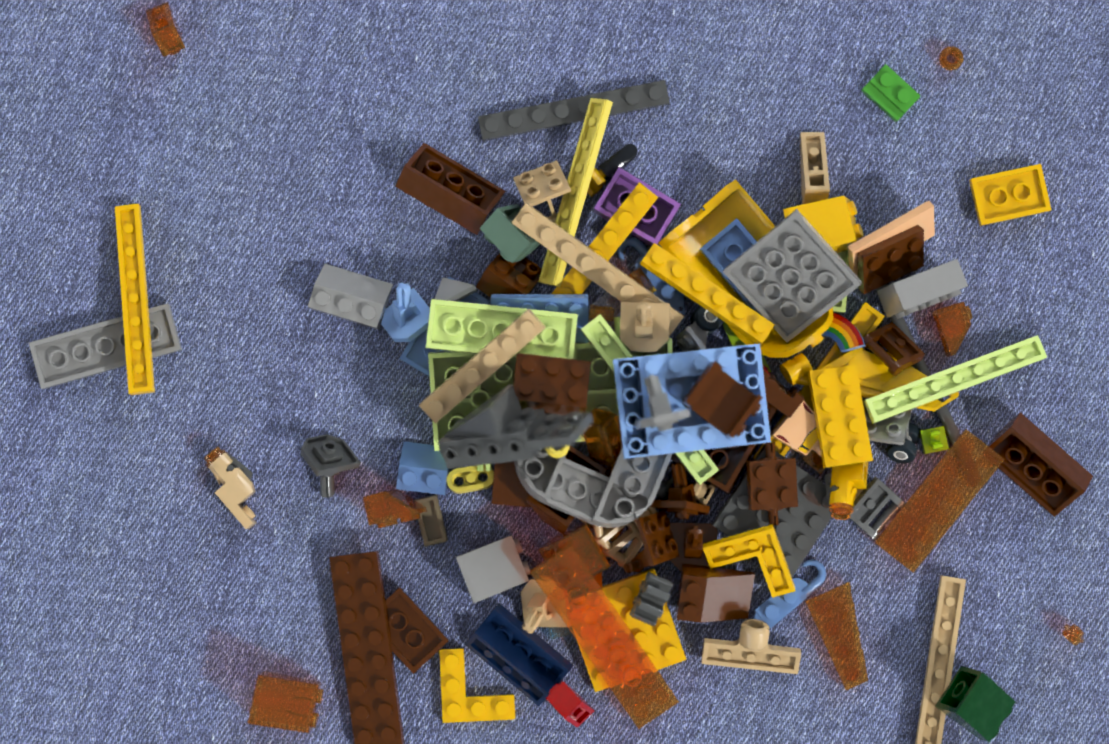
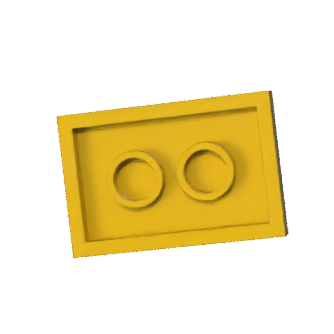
[969,164,1051,226]

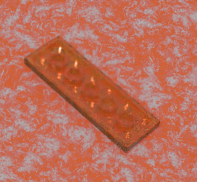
[875,429,1005,573]

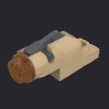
[204,446,257,529]

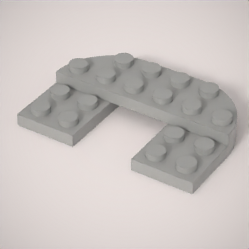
[514,413,673,528]

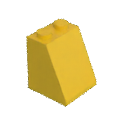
[783,196,863,253]

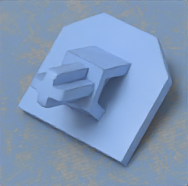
[381,282,430,342]

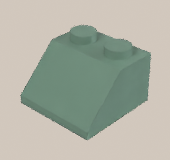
[480,204,541,263]

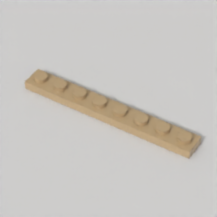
[512,202,684,336]
[915,575,966,744]

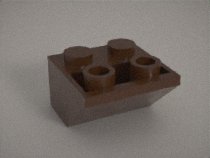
[476,253,542,298]

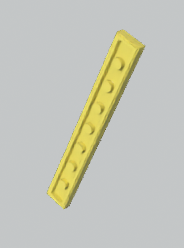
[538,98,613,287]

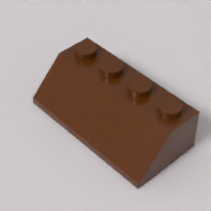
[395,143,505,235]
[982,412,1093,517]

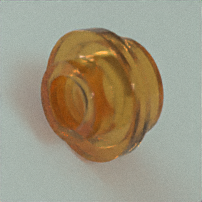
[939,46,963,71]
[1062,624,1085,646]

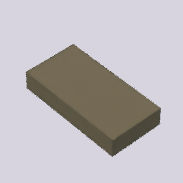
[413,494,448,547]

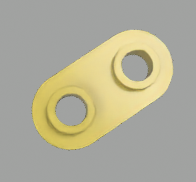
[447,464,494,494]

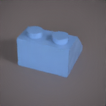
[396,442,449,495]

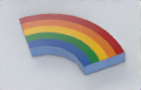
[822,313,866,353]

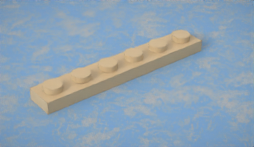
[419,308,545,424]

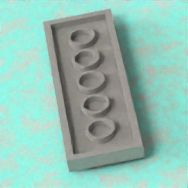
[29,303,182,389]

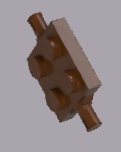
[746,442,798,526]

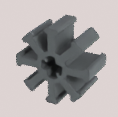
[630,572,673,627]

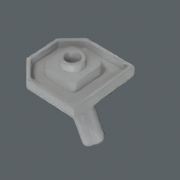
[635,375,690,432]

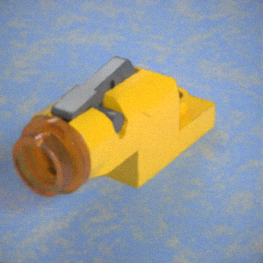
[825,462,868,520]

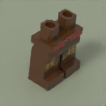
[762,364,805,418]

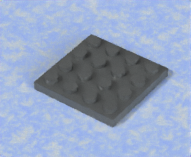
[711,444,836,577]

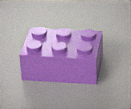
[594,167,681,247]

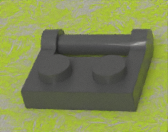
[844,477,906,541]

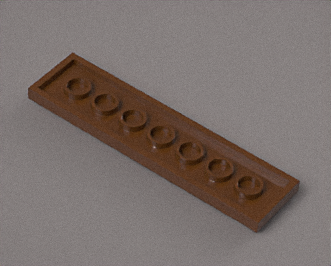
[329,550,405,744]

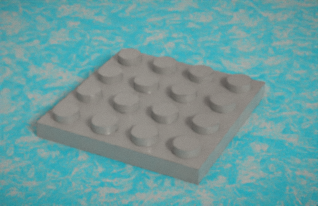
[723,209,862,343]

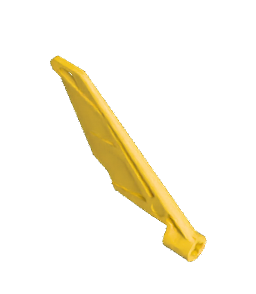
[780,348,959,412]

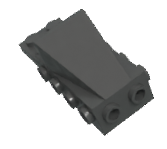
[438,385,593,469]

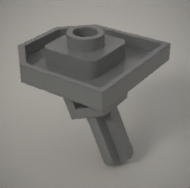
[300,434,361,498]

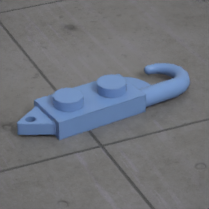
[617,238,685,315]
[753,559,826,629]

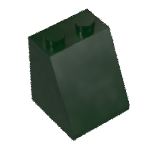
[935,666,1015,743]

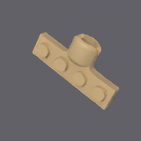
[701,619,801,674]

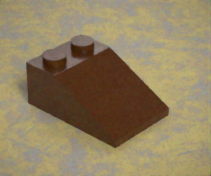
[676,564,755,623]

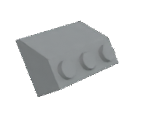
[308,264,393,330]

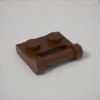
[863,322,925,376]

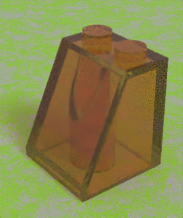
[247,671,324,733]

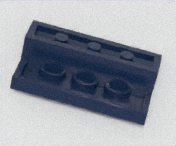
[464,603,574,706]

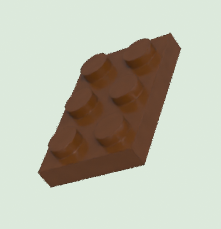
[857,225,924,294]
[385,587,449,674]

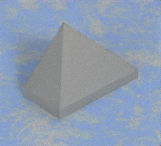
[435,277,477,302]

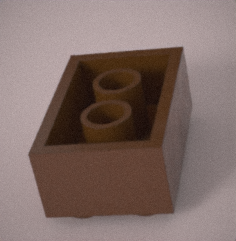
[513,353,591,415]

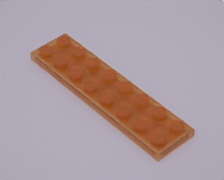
[530,543,679,729]

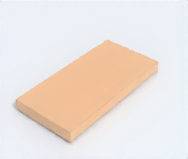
[848,201,935,277]

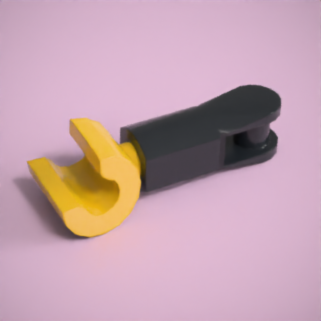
[587,144,638,197]

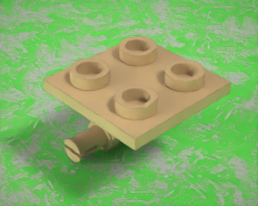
[513,160,571,223]

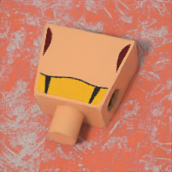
[770,401,821,456]

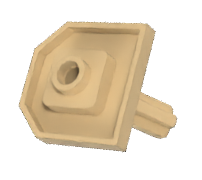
[620,302,670,352]
[521,578,571,634]

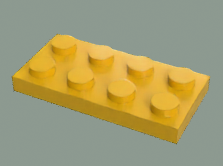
[807,365,873,468]

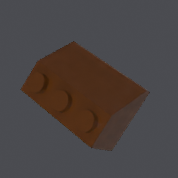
[526,445,607,535]

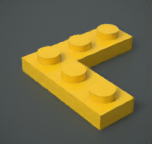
[703,524,795,598]
[439,648,515,723]

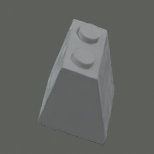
[456,535,532,603]

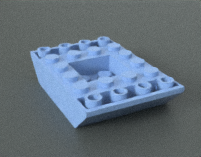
[613,344,771,459]

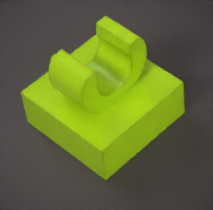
[920,426,949,454]

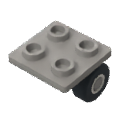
[676,306,724,352]
[863,399,920,464]

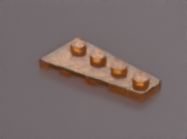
[805,581,868,691]

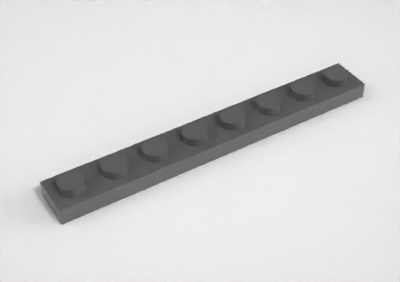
[478,80,670,141]

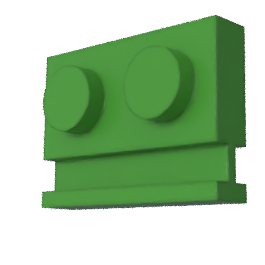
[861,64,921,122]

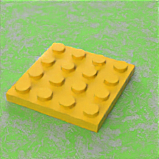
[568,568,686,692]

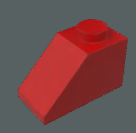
[546,681,595,728]

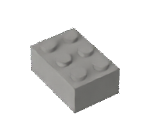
[877,259,968,319]

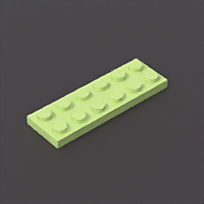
[426,299,578,359]

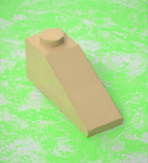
[800,132,830,205]

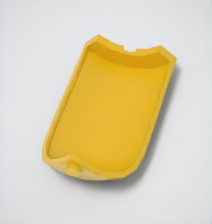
[658,179,833,358]

